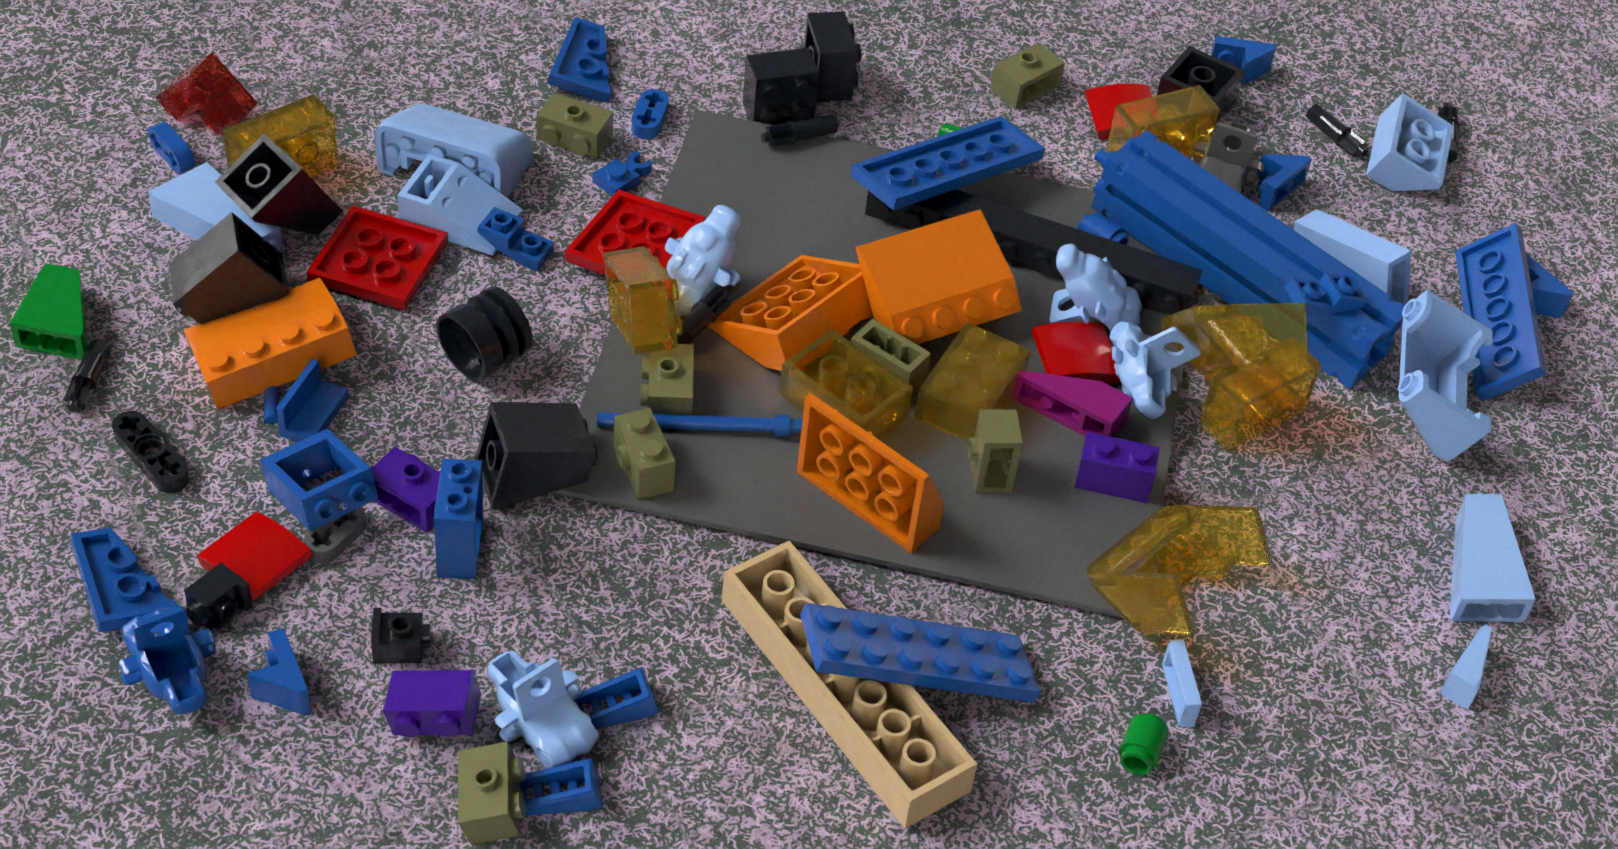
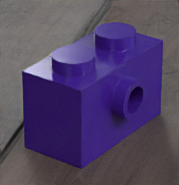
[1074,432,1160,503]
[371,446,440,533]
[383,670,481,737]

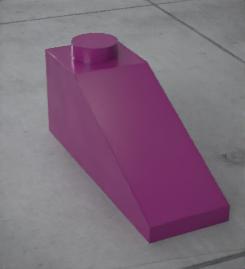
[1012,370,1133,437]

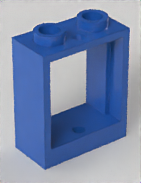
[260,428,378,531]
[434,458,484,579]

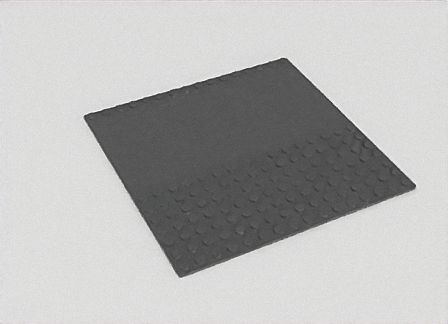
[553,110,1193,621]

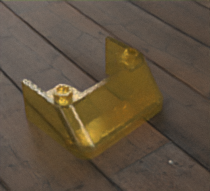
[1162,303,1308,380]
[1086,505,1272,635]

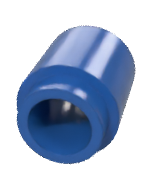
[1077,212,1129,245]

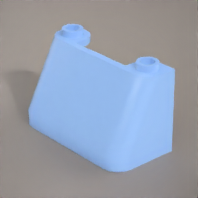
[375,103,533,198]
[1398,290,1493,462]

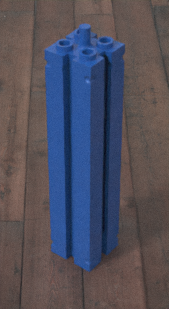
[1091,130,1405,389]

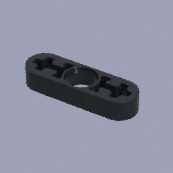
[112,411,189,493]

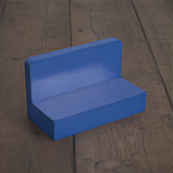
[276,359,349,442]

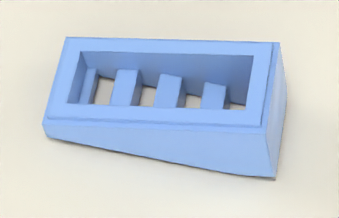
[1440,624,1492,709]

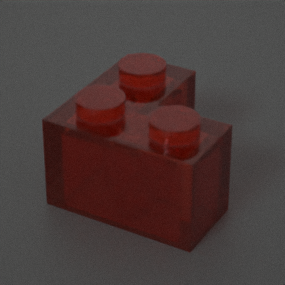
[155,52,258,136]

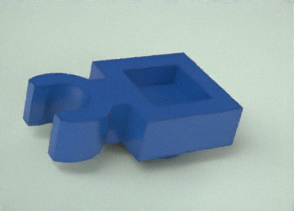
[592,151,652,196]

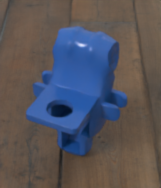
[119,606,216,715]

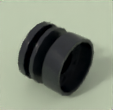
[436,286,533,382]

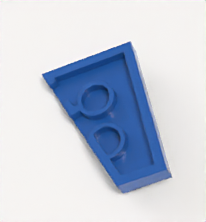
[547,17,611,103]
[71,527,179,633]

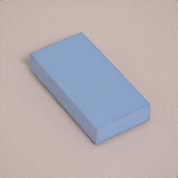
[1162,640,1202,727]

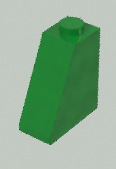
[10,263,88,360]

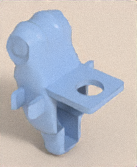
[653,205,742,317]
[1050,244,1142,332]
[1110,321,1201,419]
[487,651,599,768]

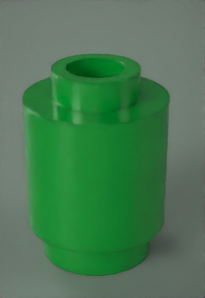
[1119,713,1169,775]

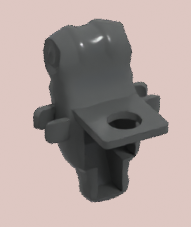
[1188,121,1264,194]

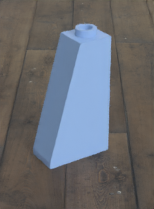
[148,162,283,253]
[1294,209,1411,305]
[1450,493,1536,622]

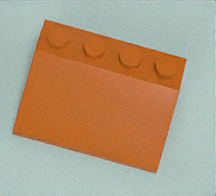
[855,210,1022,344]
[708,255,873,373]
[184,278,357,409]
[797,393,944,554]

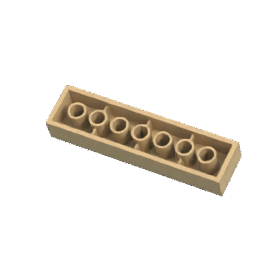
[722,540,977,829]

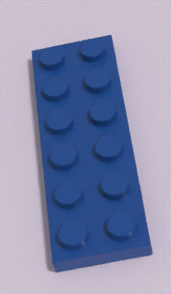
[850,116,1045,210]
[1455,223,1547,401]
[800,603,1041,703]

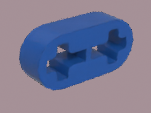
[631,89,669,140]
[148,121,195,174]

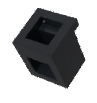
[184,562,252,631]
[371,608,431,663]

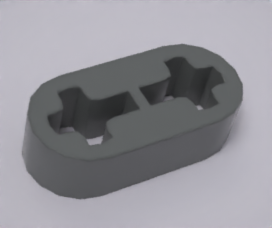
[304,503,366,563]

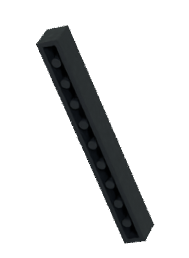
[865,189,1203,321]

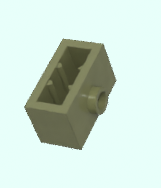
[990,43,1065,109]
[537,93,613,159]
[847,319,931,403]
[640,343,694,415]
[614,407,676,500]
[968,409,1022,493]
[458,741,526,844]

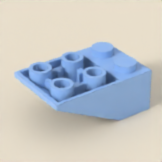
[398,154,523,256]

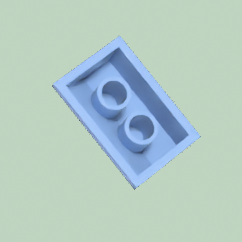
[1366,93,1454,191]

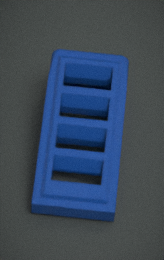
[574,667,660,729]
[520,758,603,816]

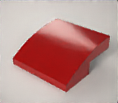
[1084,83,1163,140]
[1031,322,1120,385]
[196,511,314,601]

